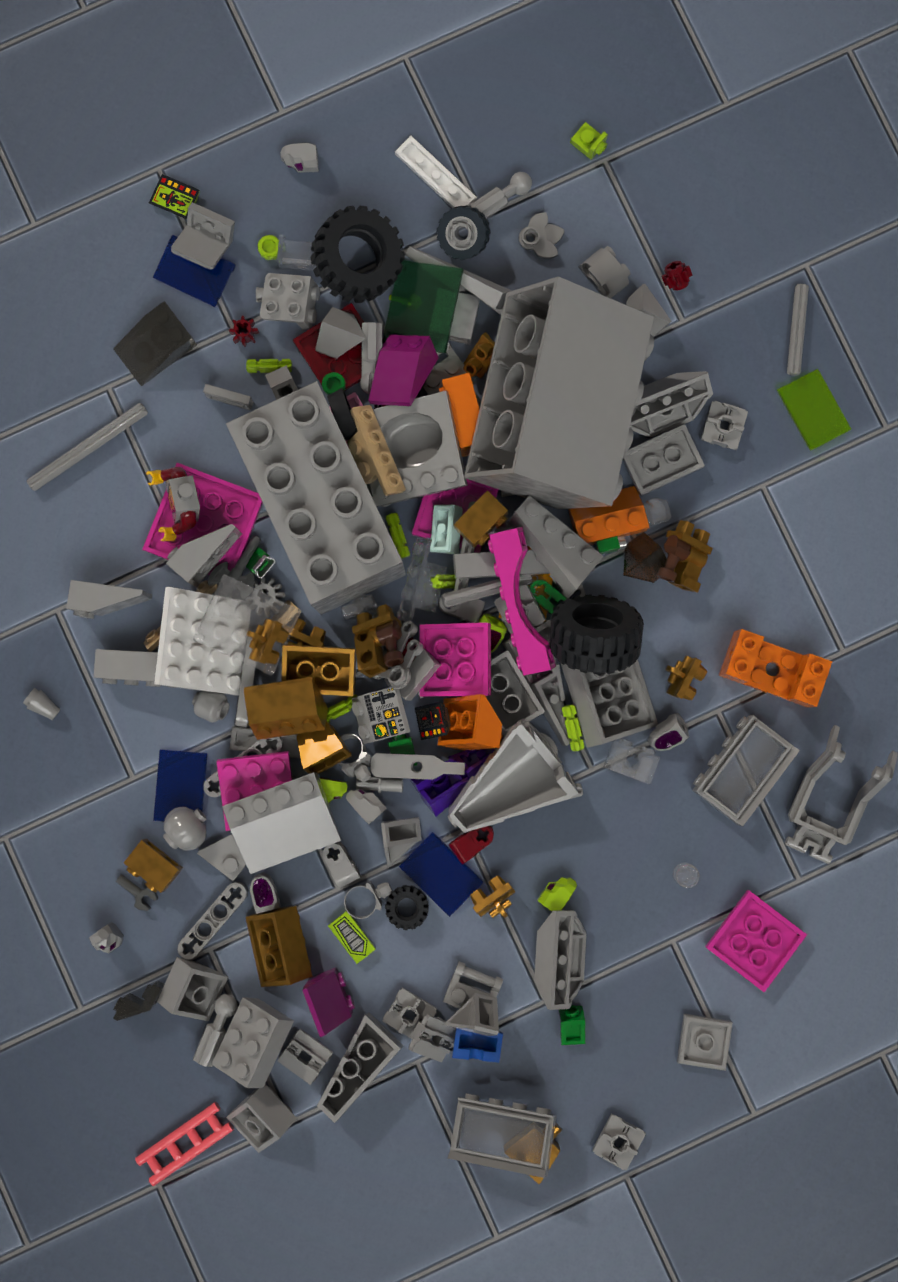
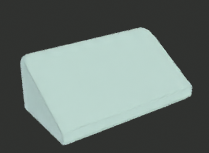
[430,505,463,554]

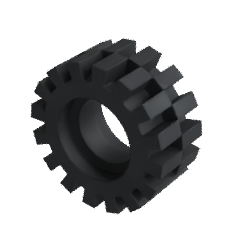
[385,885,429,930]

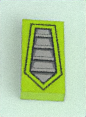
[328,911,376,964]

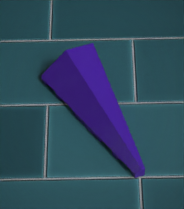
[410,737,504,817]

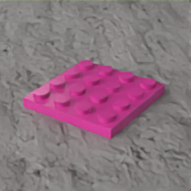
[142,463,263,575]

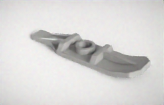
[370,753,465,780]

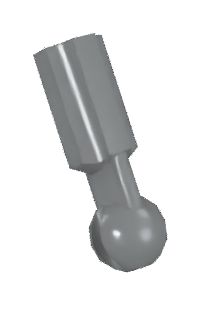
[469,172,532,220]
[360,322,383,394]
[193,994,237,1067]

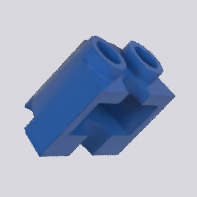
[452,1028,503,1063]

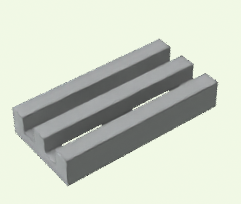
[203,384,254,410]

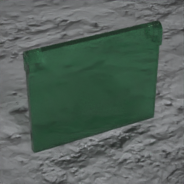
[382,260,464,353]

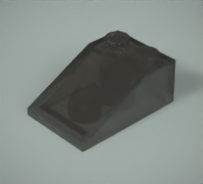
[113,301,197,386]

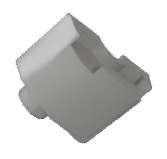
[578,246,631,298]

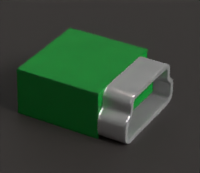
[594,535,627,555]
[246,547,275,578]

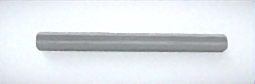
[27,403,148,491]

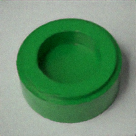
[322,372,346,395]

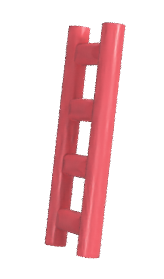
[135,1102,234,1187]

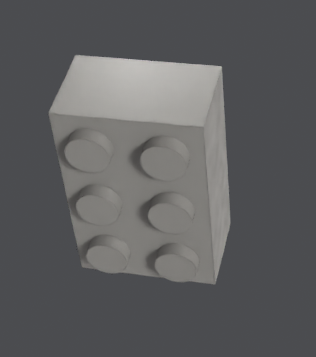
[486,650,545,737]
[212,997,294,1088]

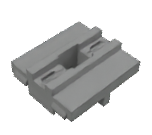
[701,401,748,450]
[494,584,546,634]
[383,987,437,1039]
[409,1014,456,1062]
[277,1028,333,1085]
[592,1113,646,1170]

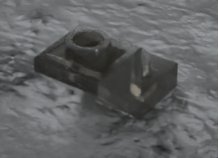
[113,980,165,1021]

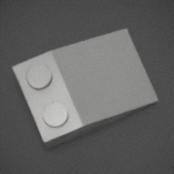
[166,524,242,587]
[66,580,152,619]

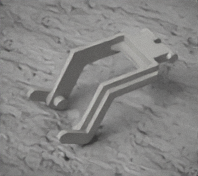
[785,725,898,864]

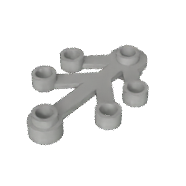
[372,612,423,689]

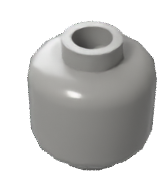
[192,691,229,723]

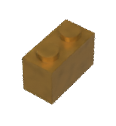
[454,490,508,548]
[124,838,183,893]

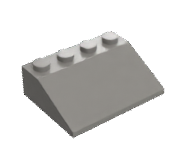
[561,659,658,748]
[222,772,341,874]

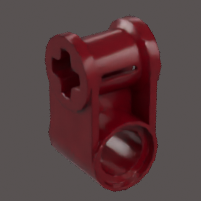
[448,826,494,864]

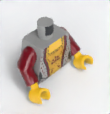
[146,467,200,541]

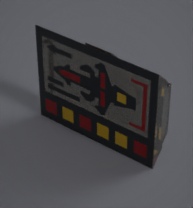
[415,702,451,740]

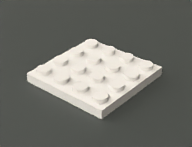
[154,587,251,695]

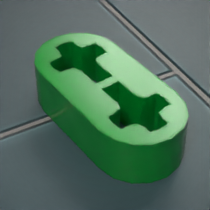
[530,580,566,615]

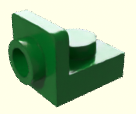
[388,734,418,766]
[559,1005,585,1045]

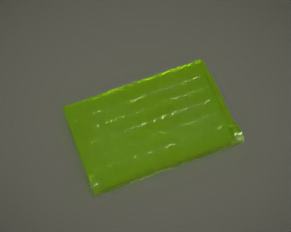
[777,369,852,451]

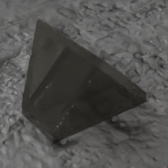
[623,532,667,583]

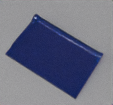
[153,235,236,307]
[153,750,207,822]
[399,832,483,917]

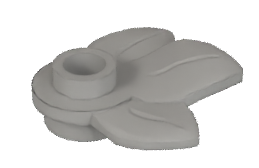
[519,212,564,258]

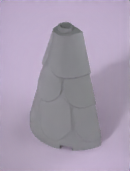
[448,718,578,833]

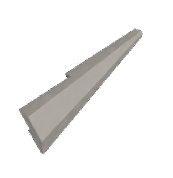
[405,246,512,315]
[502,620,571,746]

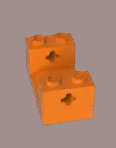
[719,629,833,708]

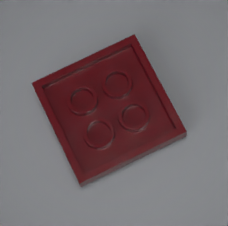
[293,303,364,391]

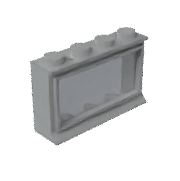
[692,715,800,827]
[448,1093,557,1178]

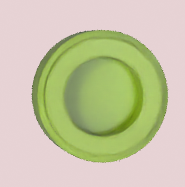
[258,235,282,260]

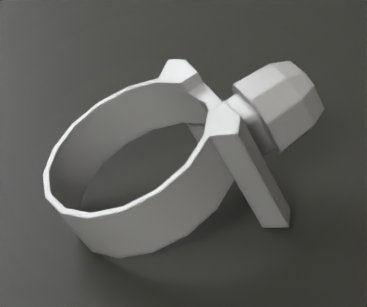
[338,734,372,782]
[344,880,392,919]

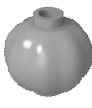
[163,807,207,851]

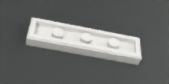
[395,136,477,208]

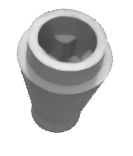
[23,688,61,720]

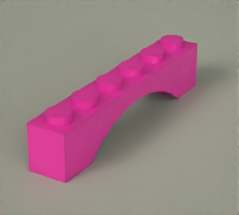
[488,527,556,676]

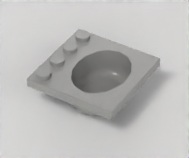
[370,391,467,507]

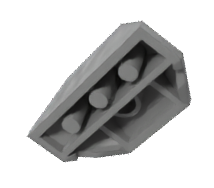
[630,371,713,438]
[534,910,587,1010]

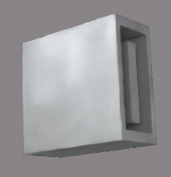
[430,288,480,345]

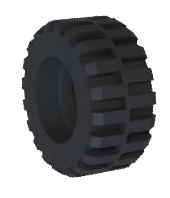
[310,205,405,303]
[549,594,644,674]

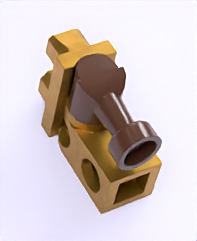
[657,520,713,593]
[352,604,404,678]

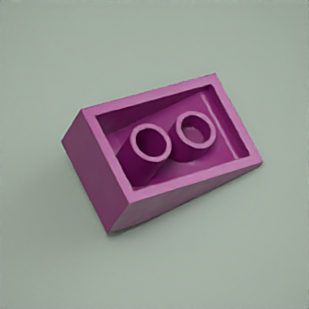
[368,335,439,406]
[302,967,355,1037]

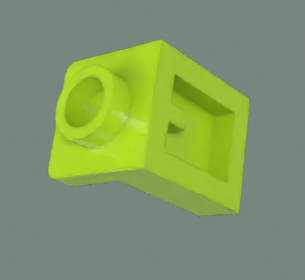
[570,122,608,160]

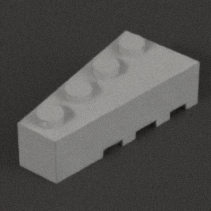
[508,495,603,599]
[93,649,177,688]
[317,1012,404,1123]

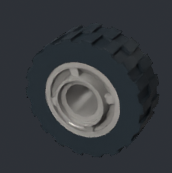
[436,205,491,260]

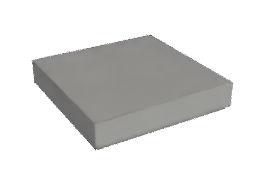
[677,1014,733,1071]

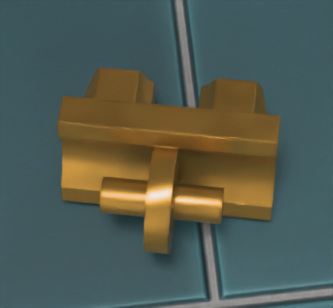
[463,332,495,379]
[284,617,326,647]
[246,619,289,664]
[665,656,707,700]
[470,875,515,918]

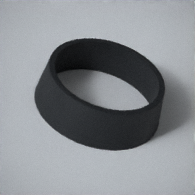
[327,388,358,441]

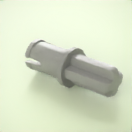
[356,776,403,793]

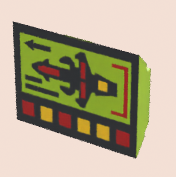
[149,174,200,219]

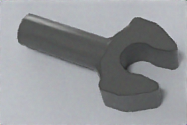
[116,874,158,911]

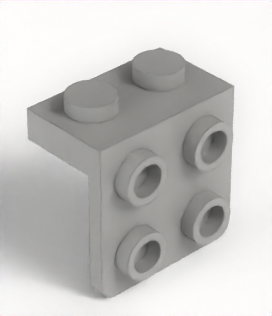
[171,202,235,269]
[260,273,320,330]

